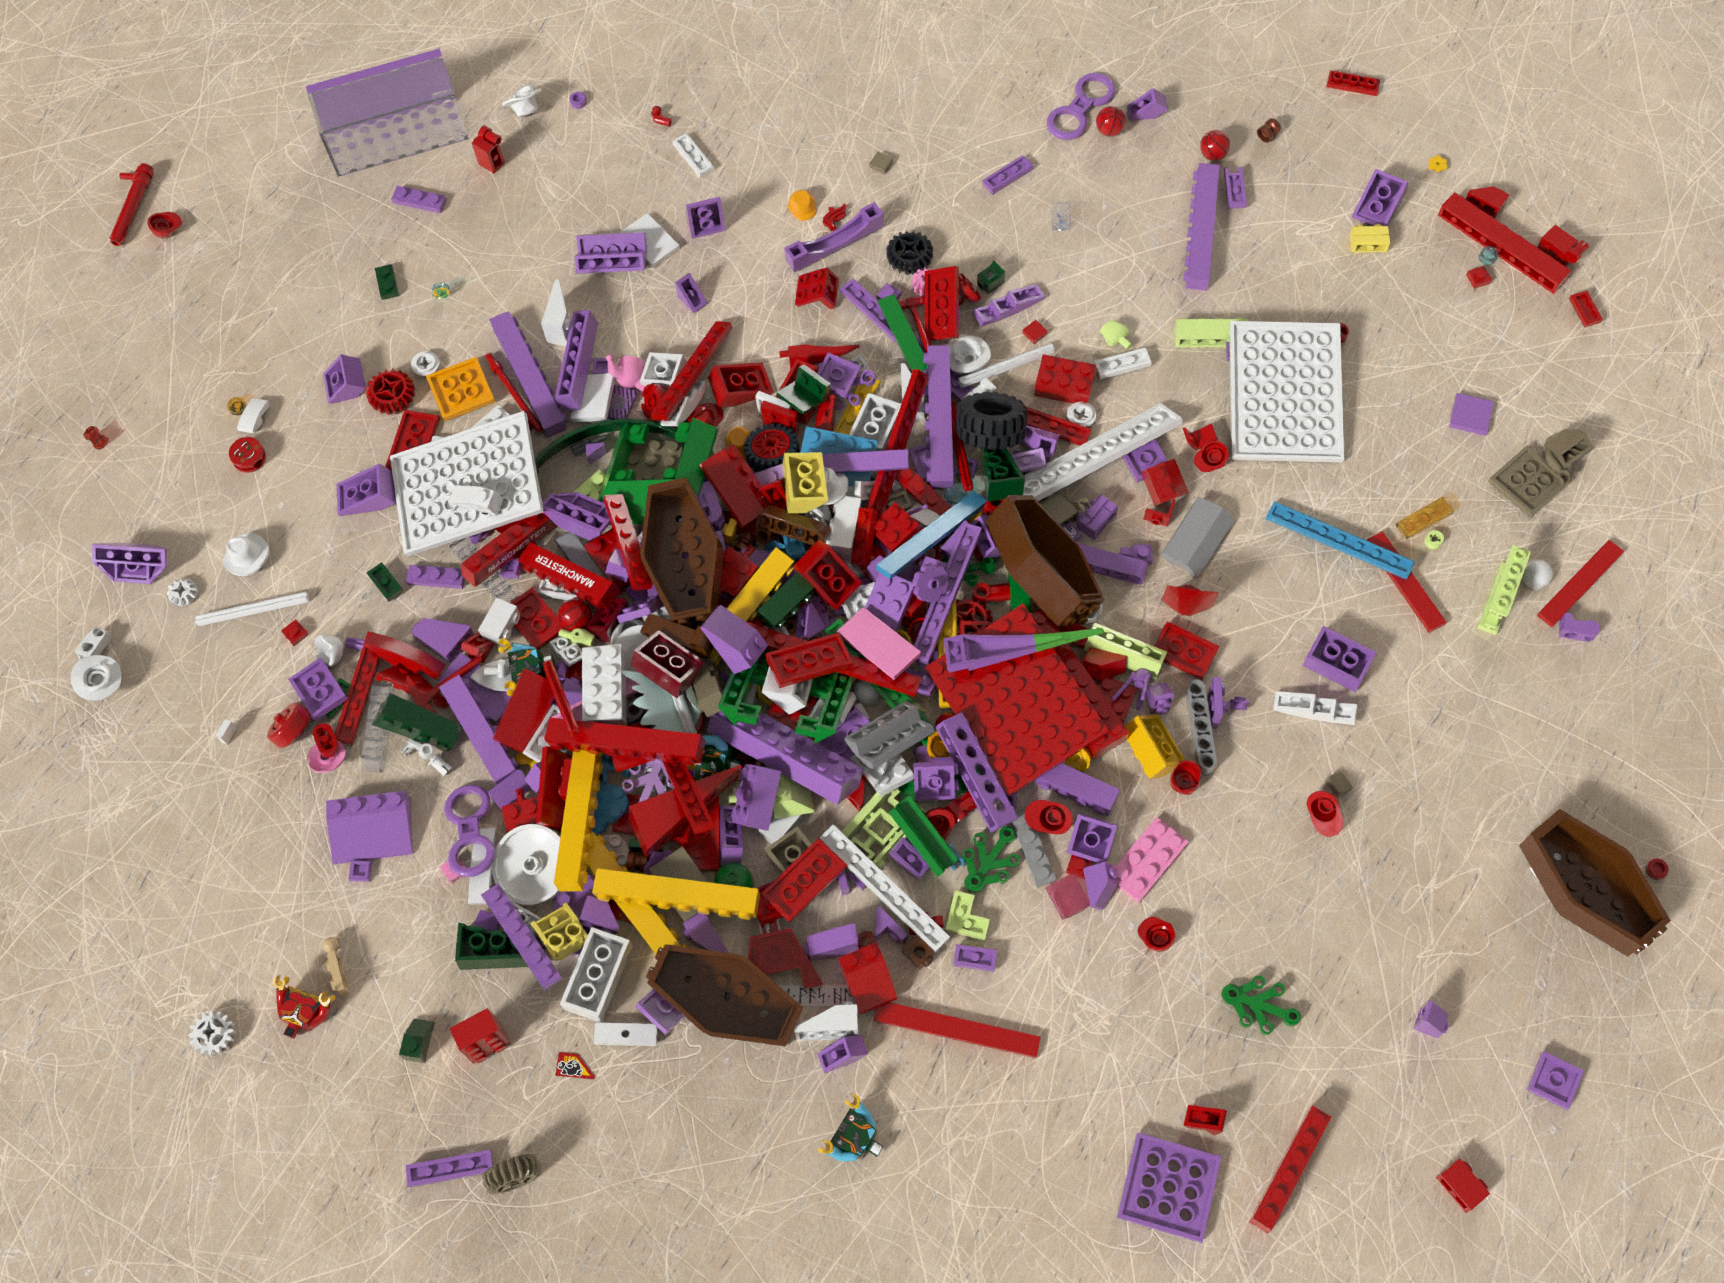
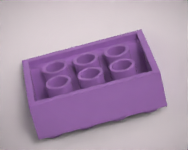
[326,791,413,864]

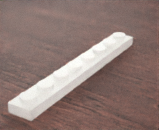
[820,825,950,953]

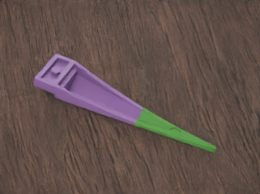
[943,628,1104,673]

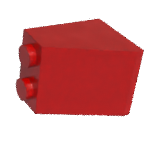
[838,942,898,1015]

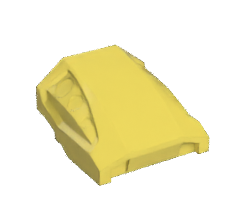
[531,903,588,961]

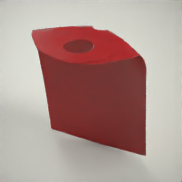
[1161,584,1219,616]

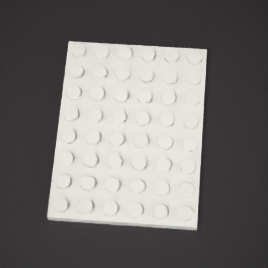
[1229,321,1344,462]
[390,411,544,557]

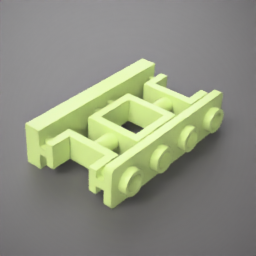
[1477,545,1531,635]
[842,789,925,870]

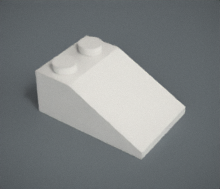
[541,279,571,346]
[794,1002,859,1041]

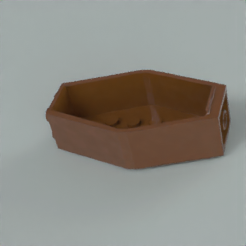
[640,478,724,628]
[986,495,1105,626]
[1519,809,1671,957]
[646,944,803,1047]

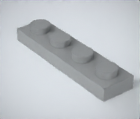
[1012,808,1056,889]

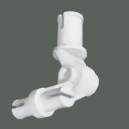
[400,739,452,776]

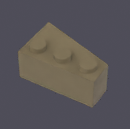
[693,656,726,718]

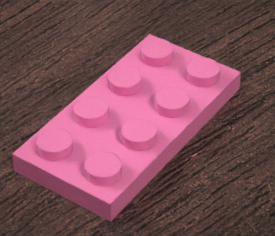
[1115,817,1189,903]

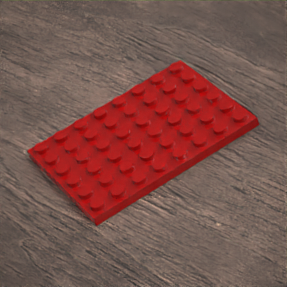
[925,604,1109,797]

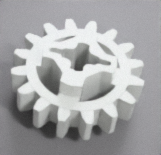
[188,1011,236,1057]

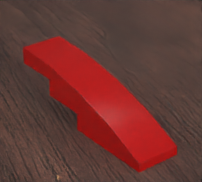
[364,632,446,680]

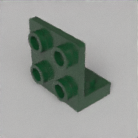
[776,364,831,414]

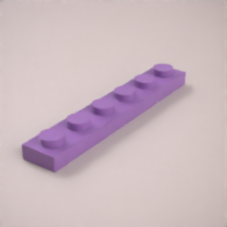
[481,884,562,991]

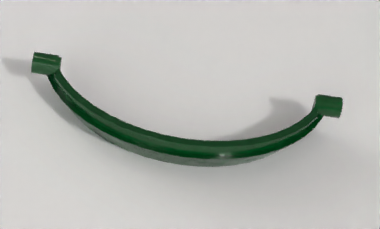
[534,418,730,512]

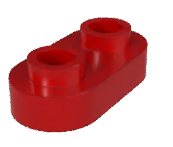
[312,723,340,758]

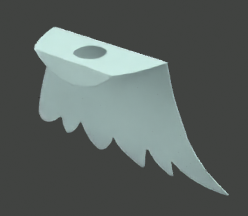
[622,670,701,732]

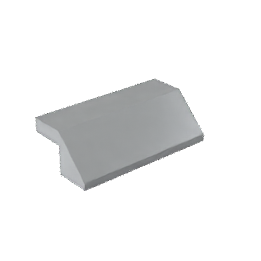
[1161,497,1234,578]
[844,701,935,770]

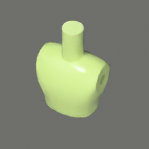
[1100,319,1132,350]
[559,628,596,648]

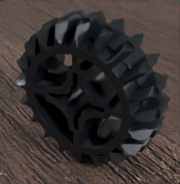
[886,230,933,275]

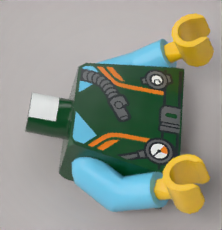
[498,638,555,696]
[693,733,742,782]
[818,1093,883,1162]

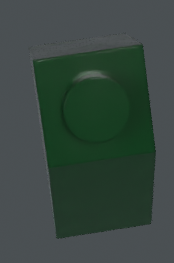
[399,1019,435,1063]

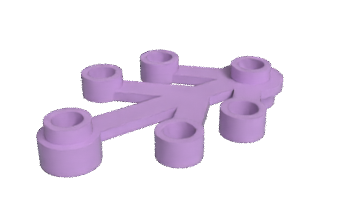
[622,759,673,803]

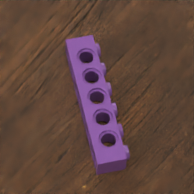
[935,713,1018,833]

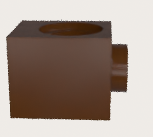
[902,934,934,970]

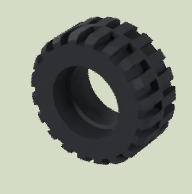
[956,392,1028,450]

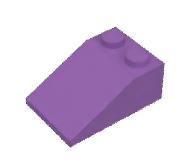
[1352,169,1409,226]
[685,197,726,239]
[337,464,396,516]
[700,605,768,674]

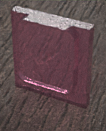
[1045,873,1090,920]

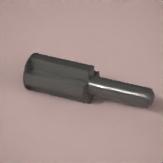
[570,434,607,456]

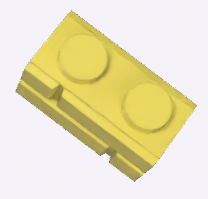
[1349,224,1390,252]

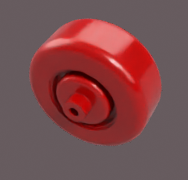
[267,702,311,748]

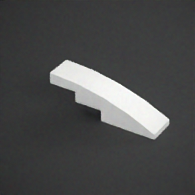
[660,381,708,426]
[1273,691,1358,725]
[468,828,496,905]

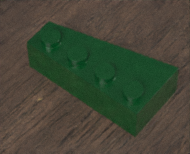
[980,448,1025,502]
[372,693,462,751]
[455,922,543,970]

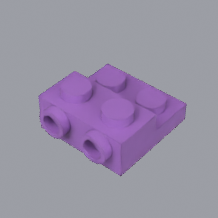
[913,757,959,801]

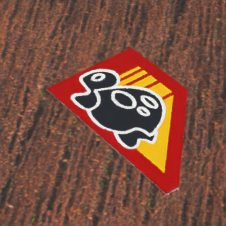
[555,1052,595,1079]

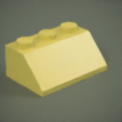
[782,452,828,513]

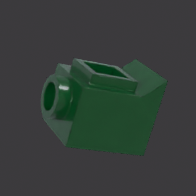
[977,261,1005,294]

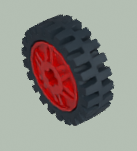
[744,423,800,472]

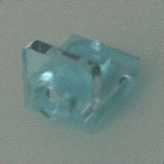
[944,483,975,505]

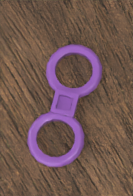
[1047,73,1115,140]
[444,785,495,877]

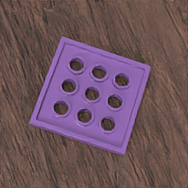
[1117,1132,1221,1243]

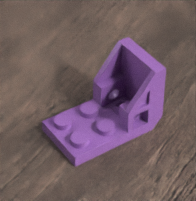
[699,481,726,531]

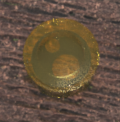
[227,397,247,416]

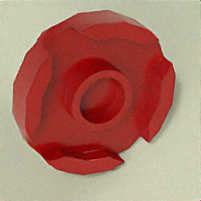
[959,272,982,306]
[641,384,665,420]

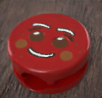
[229,437,266,473]

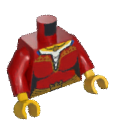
[273,975,336,1039]

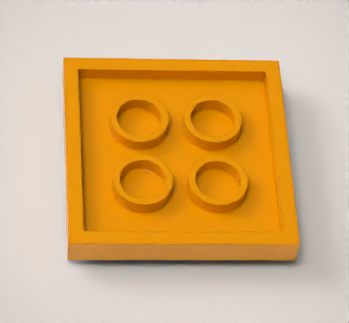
[426,357,495,422]

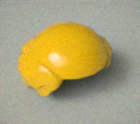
[1063,747,1092,772]

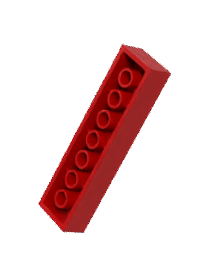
[1031,608,1129,759]

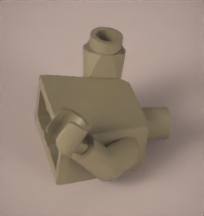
[1544,429,1593,484]
[1038,493,1091,527]

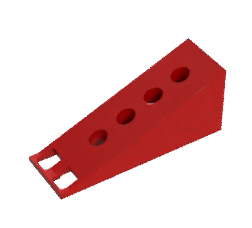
[629,765,742,861]

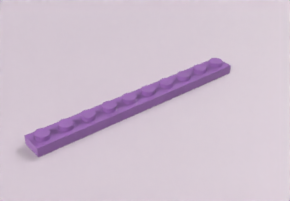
[840,278,974,402]

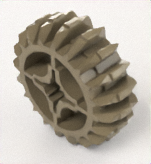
[482,1154,541,1195]

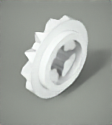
[411,351,440,377]
[1067,402,1096,427]
[166,577,198,606]

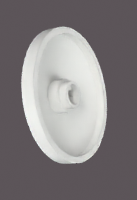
[492,824,561,905]

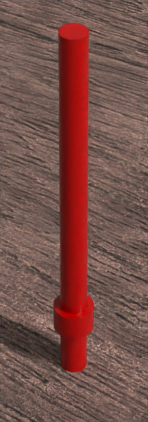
[485,353,543,433]

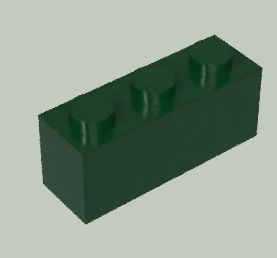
[756,572,814,630]

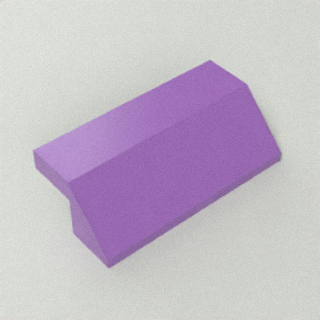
[574,232,647,273]

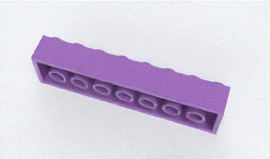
[707,711,864,805]

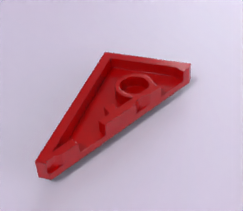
[375,663,449,709]

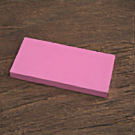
[837,607,921,680]

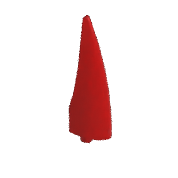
[779,344,859,369]

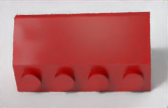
[699,444,771,528]

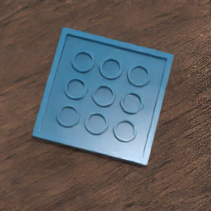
[800,426,879,508]

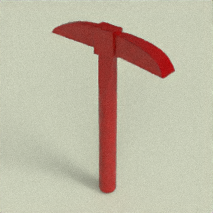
[898,297,931,352]
[407,656,482,714]

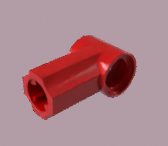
[972,583,1010,605]
[943,791,977,824]

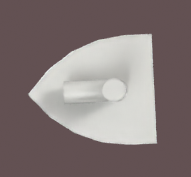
[470,659,512,691]

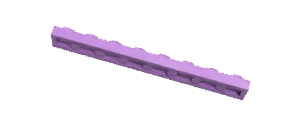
[914,523,982,665]

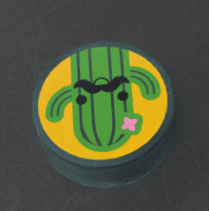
[432,282,450,299]

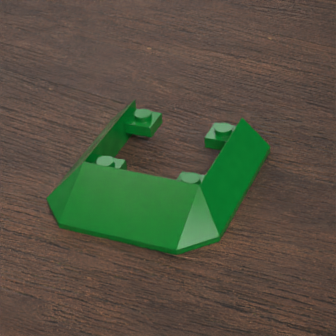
[598,418,718,525]
[718,649,854,744]

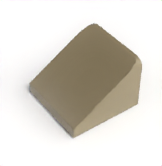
[1325,772,1353,798]

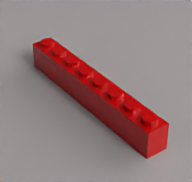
[1438,192,1571,294]
[544,717,706,765]

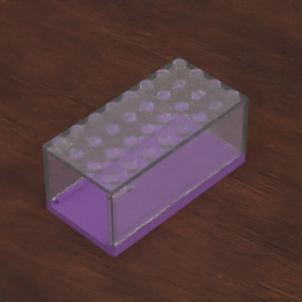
[306,48,469,177]

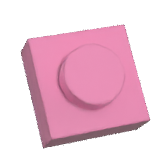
[440,857,466,884]

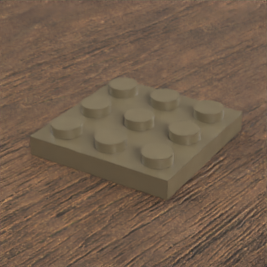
[626,440,684,480]
[1488,445,1570,518]

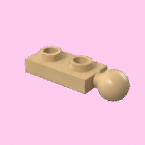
[323,937,350,996]

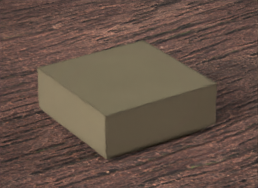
[869,151,893,174]

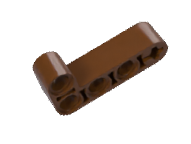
[754,505,832,545]
[640,614,714,659]

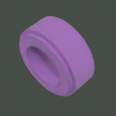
[569,92,587,109]

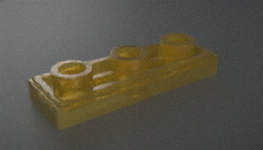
[1395,497,1454,539]

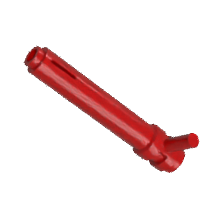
[109,163,154,246]

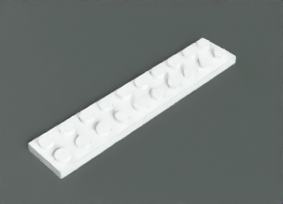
[1023,403,1183,501]

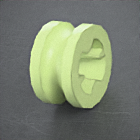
[1425,530,1444,549]

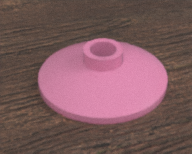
[307,740,346,773]

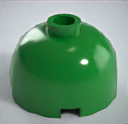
[714,862,754,888]

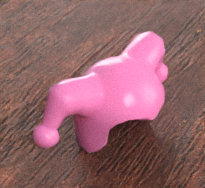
[606,355,646,392]

